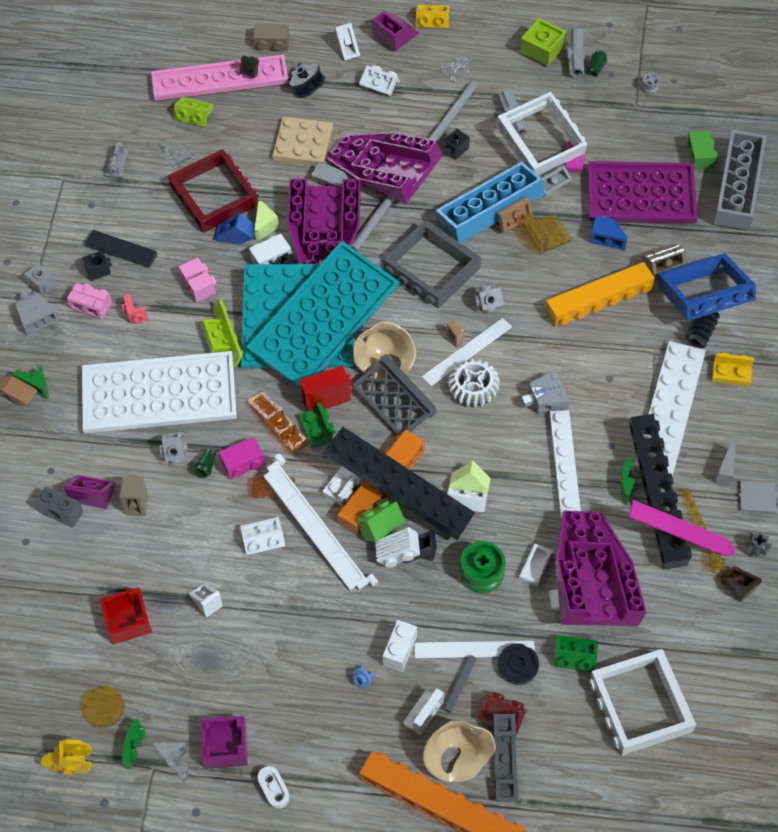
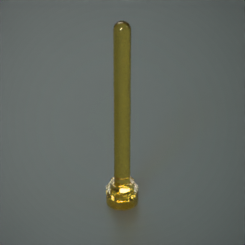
[683,488,727,574]

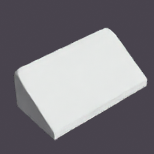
[447,488,488,512]

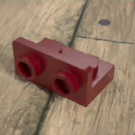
[477,692,528,735]

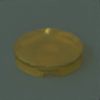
[82,686,124,728]

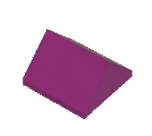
[65,475,115,509]

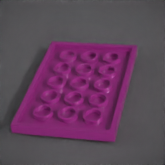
[588,161,698,223]

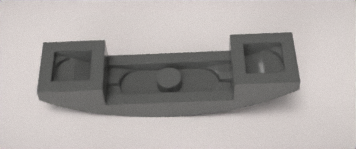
[494,714,518,802]

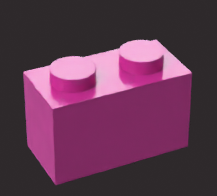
[219,437,265,479]

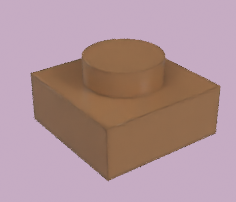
[447,320,464,347]

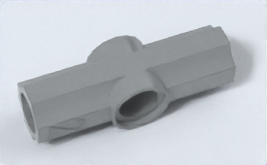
[499,90,528,138]

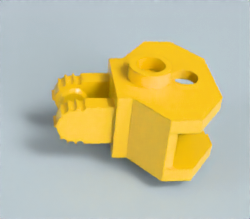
[41,739,92,775]

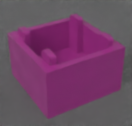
[201,716,248,769]

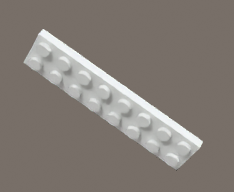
[634,341,706,476]

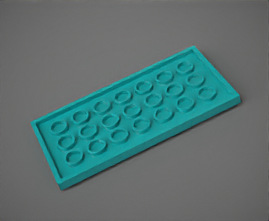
[247,241,400,390]

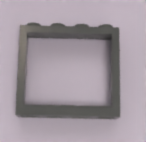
[383,220,481,309]

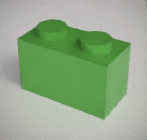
[687,130,718,170]
[356,499,406,542]

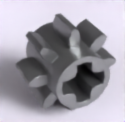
[745,531,772,558]

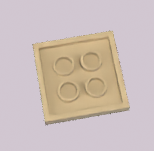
[273,117,333,166]

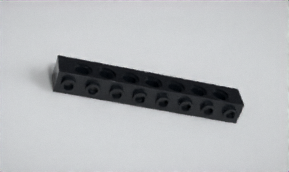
[629,413,692,570]

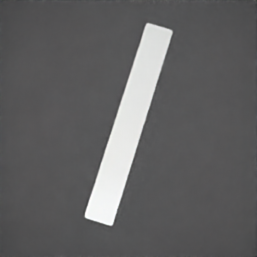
[422,318,512,386]
[415,641,535,658]

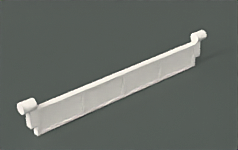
[264,453,379,591]

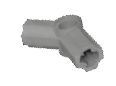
[566,28,584,78]

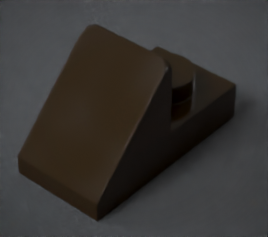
[720,566,762,602]

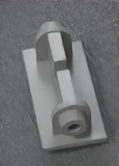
[105,142,129,177]

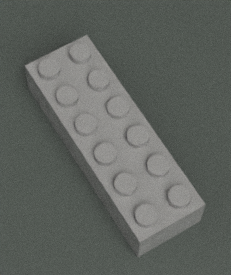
[714,130,767,230]

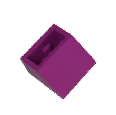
[372,11,419,51]

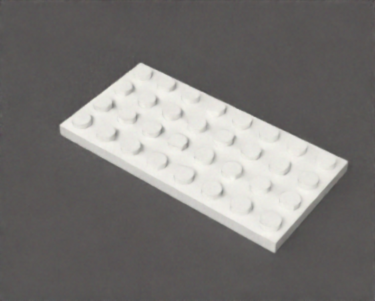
[82,351,237,434]

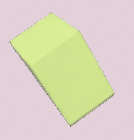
[255,201,279,241]
[449,460,491,493]

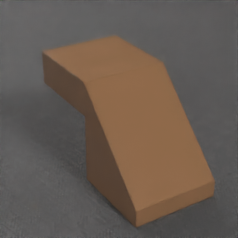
[0,376,38,405]

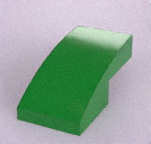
[620,459,635,505]

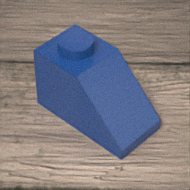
[214,213,255,244]
[590,215,628,251]

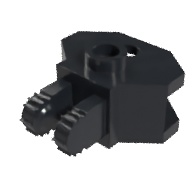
[289,63,326,98]

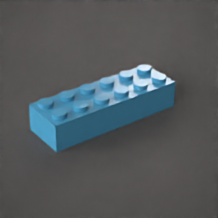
[436,162,544,243]

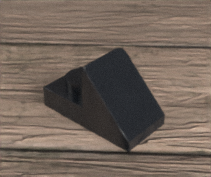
[403,530,437,564]

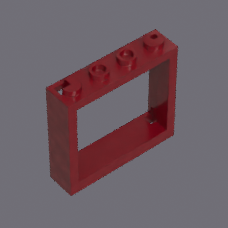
[168,149,259,233]

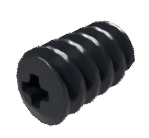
[685,312,720,349]

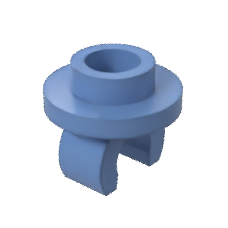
[352,665,375,688]

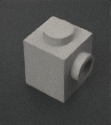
[24,263,56,296]

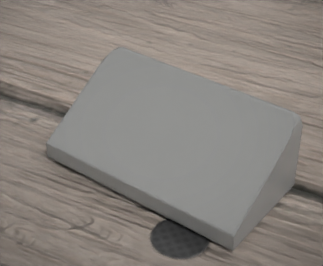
[542,165,572,196]

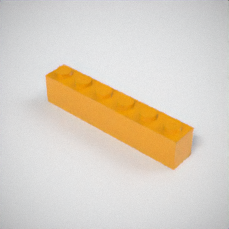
[545,262,655,327]

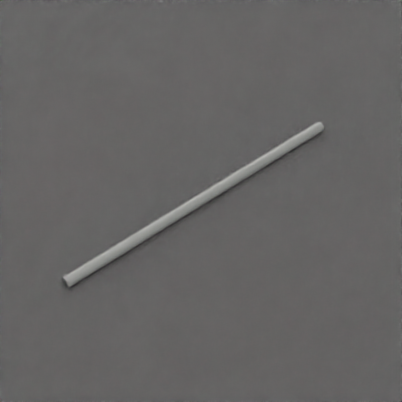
[351,81,478,251]

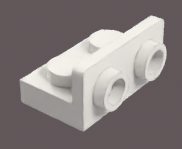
[359,65,400,97]
[322,466,363,506]
[240,517,285,555]
[404,689,444,736]

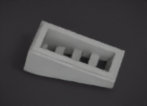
[715,442,736,485]

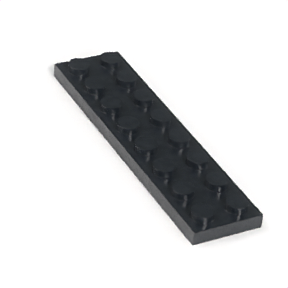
[323,427,475,540]

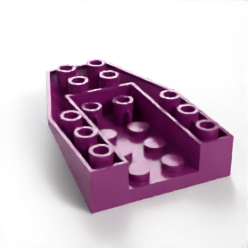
[326,132,442,204]
[287,179,361,264]
[555,510,647,626]

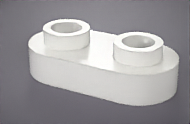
[258,766,290,809]

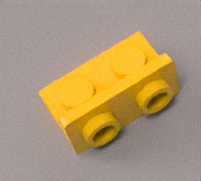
[416,5,450,28]
[712,353,754,387]

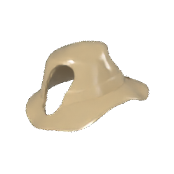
[353,322,416,379]
[423,719,496,783]

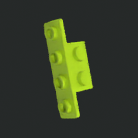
[201,299,243,367]

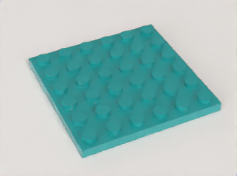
[241,264,354,369]

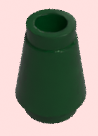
[589,51,607,77]
[193,449,216,478]

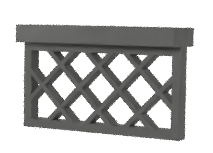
[352,354,437,435]

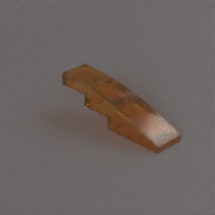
[247,391,309,454]

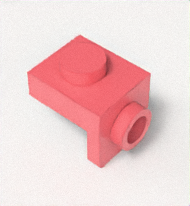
[122,294,148,324]

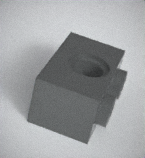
[35,486,83,528]

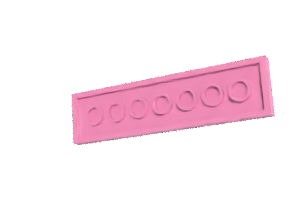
[151,54,289,101]

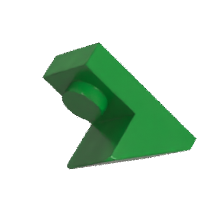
[12,366,49,399]

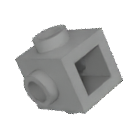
[474,284,504,312]
[159,432,188,463]

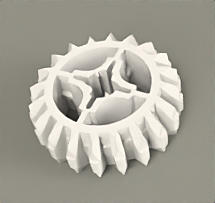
[448,358,500,408]

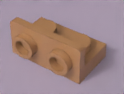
[495,196,533,233]

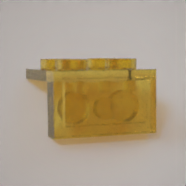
[523,213,571,254]

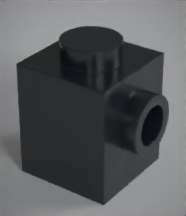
[443,128,470,160]

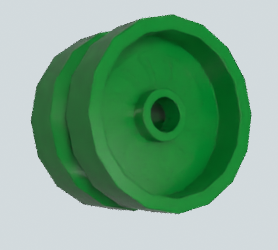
[460,541,505,594]

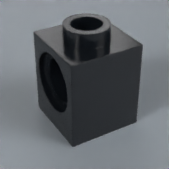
[82,250,112,281]

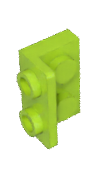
[174,97,214,127]

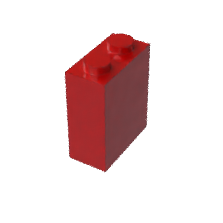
[300,366,353,411]

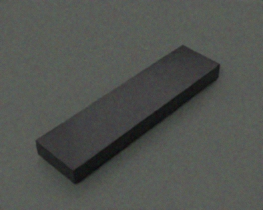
[85,230,158,268]

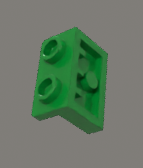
[299,402,335,449]
[553,635,599,673]

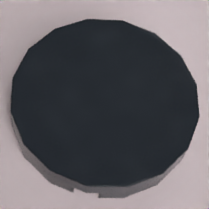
[497,643,539,685]

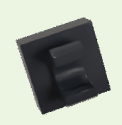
[240,55,259,78]

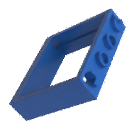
[658,253,756,321]

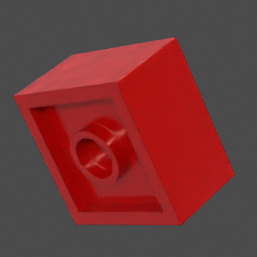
[99,587,153,645]

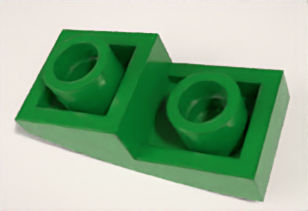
[122,719,146,769]

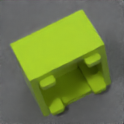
[520,18,567,66]

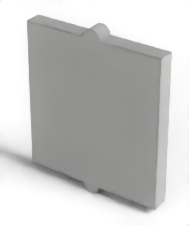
[738,481,778,514]

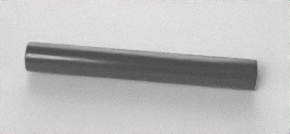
[443,655,477,713]

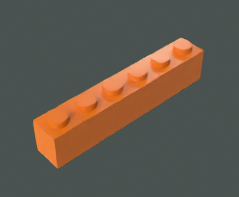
[337,430,425,536]

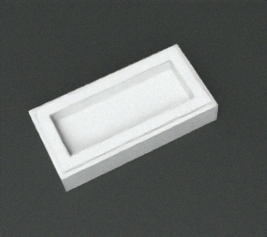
[519,543,553,587]

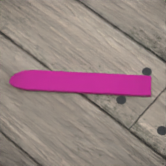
[628,500,735,556]

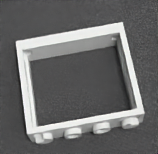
[496,92,587,175]
[589,649,696,755]

